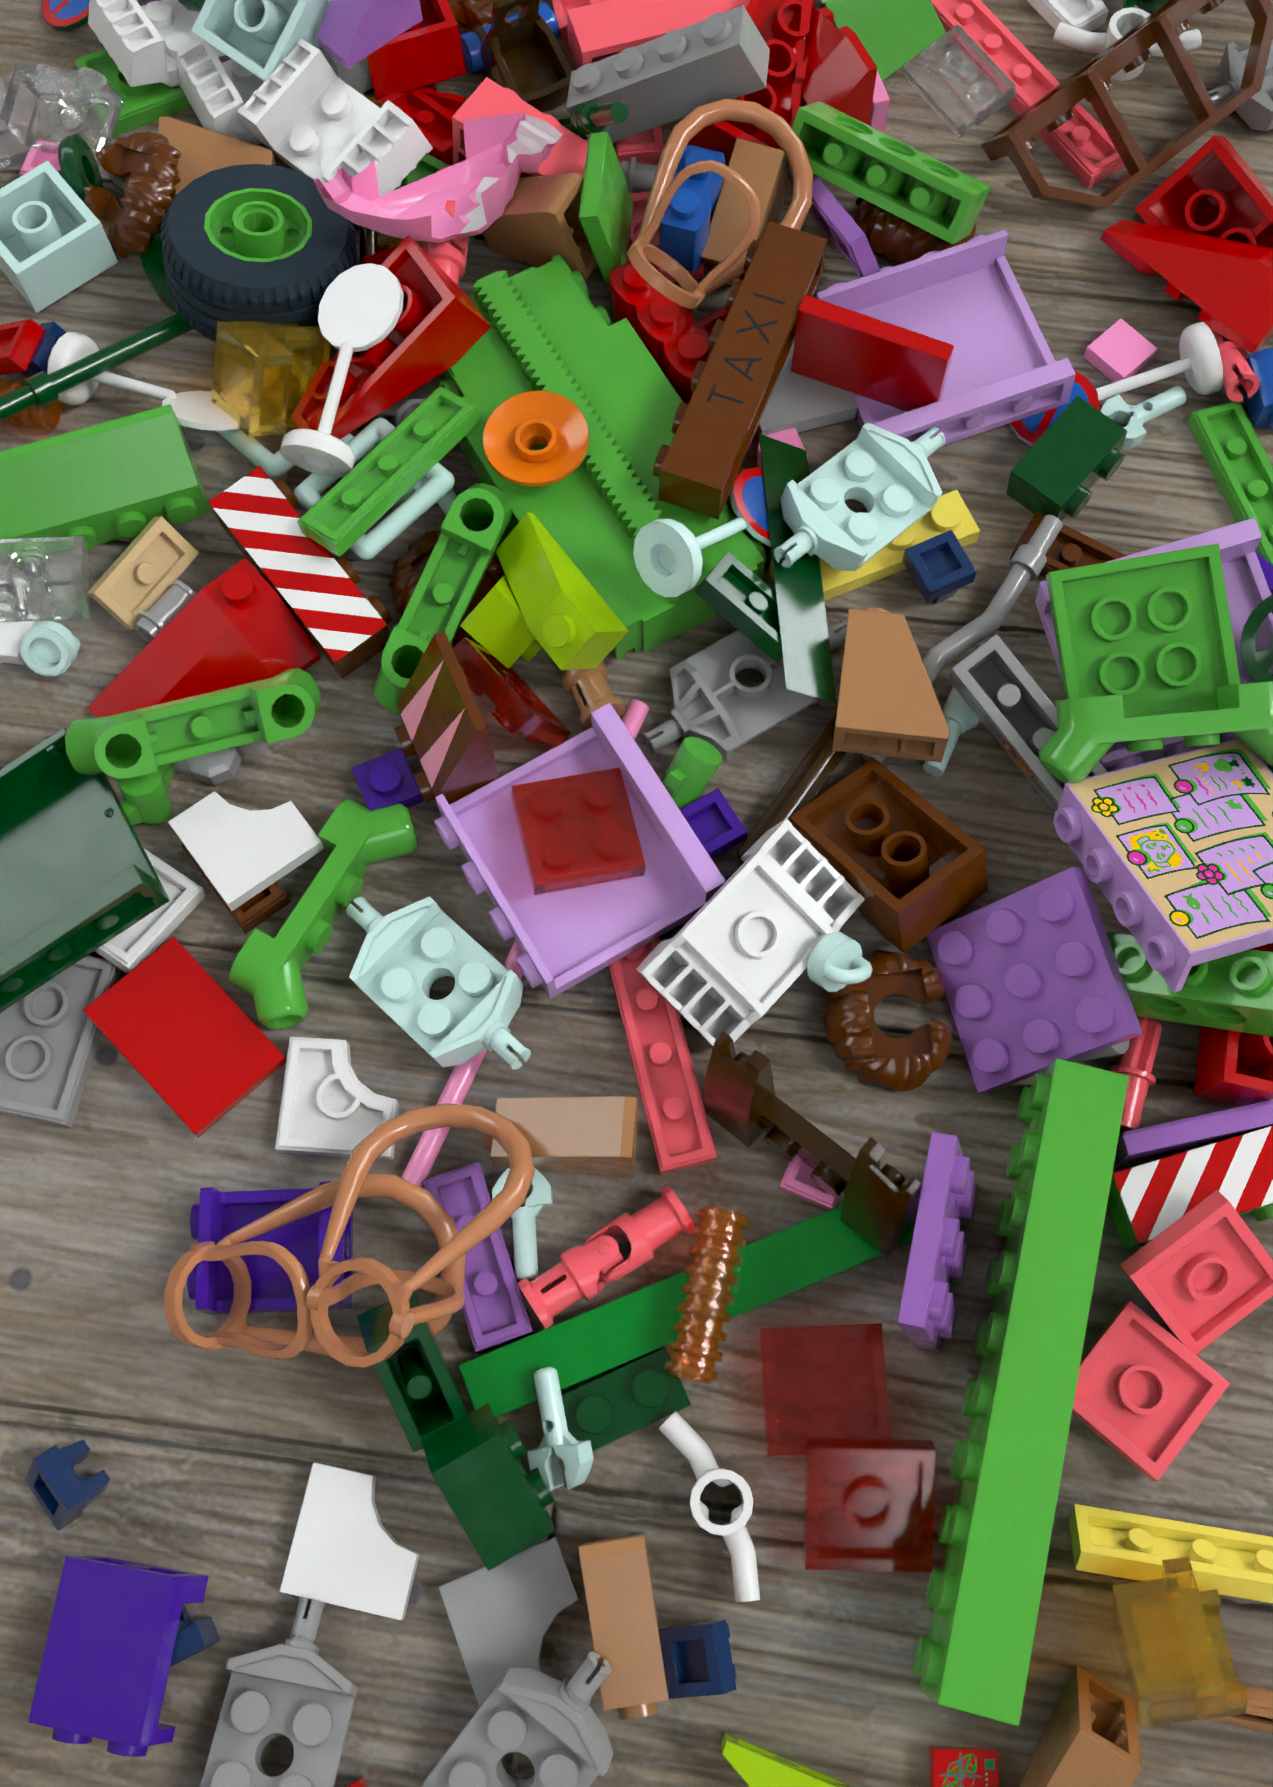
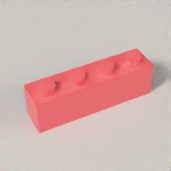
[567,0,750,69]

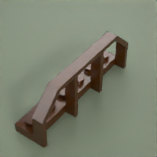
[981,0,1273,211]

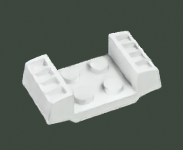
[88,0,231,87]
[176,0,373,145]
[237,38,433,196]
[636,819,865,1046]

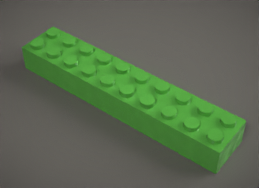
[913,1058,1129,1727]

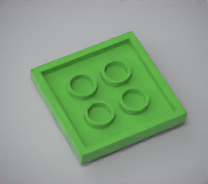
[1046,543,1240,717]

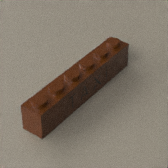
[653,221,828,520]

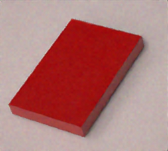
[791,295,954,412]
[83,936,287,1138]

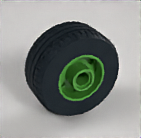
[161,164,357,354]

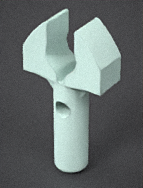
[1100,386,1186,450]
[492,1167,553,1281]
[527,1367,594,1491]

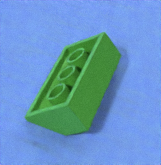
[0,404,211,569]

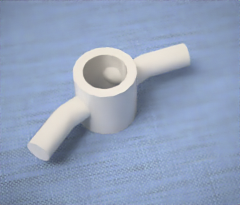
[1053,7,1202,81]
[659,1411,760,1602]

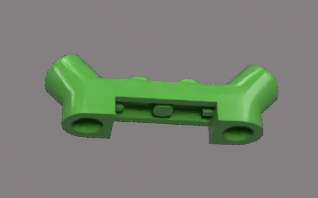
[373,483,513,714]
[65,668,320,779]
[1039,681,1273,783]
[229,798,418,1029]

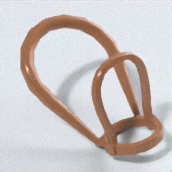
[626,98,813,311]
[306,1103,535,1368]
[164,1173,466,1359]

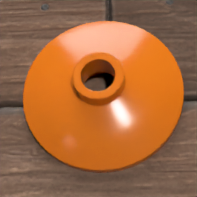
[483,391,589,487]

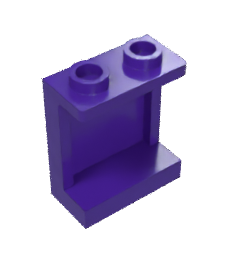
[187,1181,353,1315]
[28,1556,209,1757]

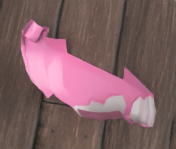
[314,113,563,243]

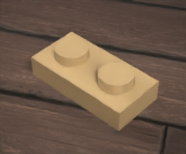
[88,516,199,630]

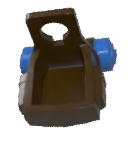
[460,0,578,112]

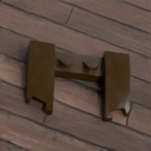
[703,1032,922,1258]

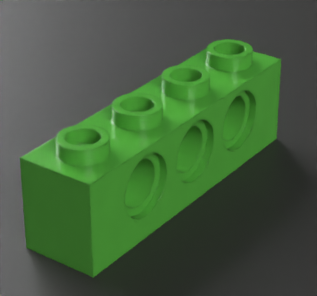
[785,101,991,244]
[1106,932,1273,1037]

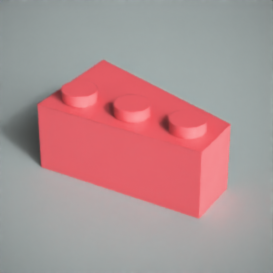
[452,77,588,178]

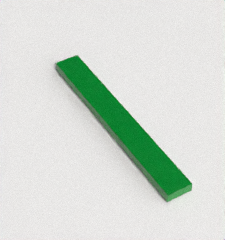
[459,1205,915,1418]

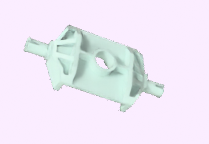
[774,422,945,571]
[346,897,531,1070]

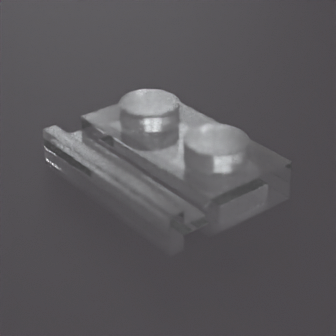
[903,24,1015,139]

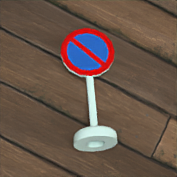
[633,467,771,597]

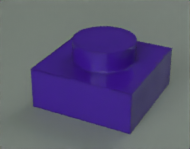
[352,748,424,810]
[680,788,747,859]

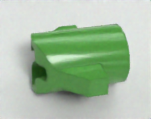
[660,736,722,809]
[117,763,174,825]

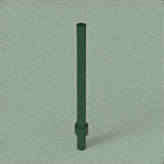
[0,313,193,422]

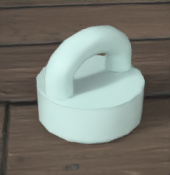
[19,621,81,676]
[807,932,873,992]

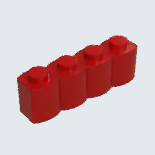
[610,260,712,404]

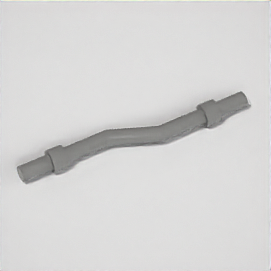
[862,515,1063,764]

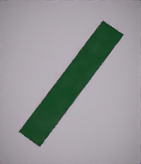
[759,434,837,703]

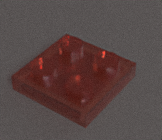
[453,637,571,747]
[511,768,646,895]
[759,1323,892,1456]
[803,1438,936,1572]

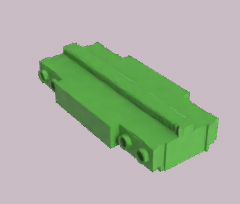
[439,254,767,661]

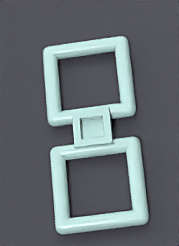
[217,349,455,560]

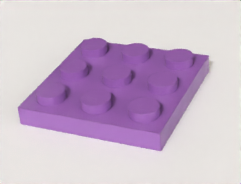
[927,866,1143,1093]
[897,1132,978,1353]

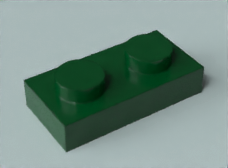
[695,551,783,663]
[562,1347,691,1452]

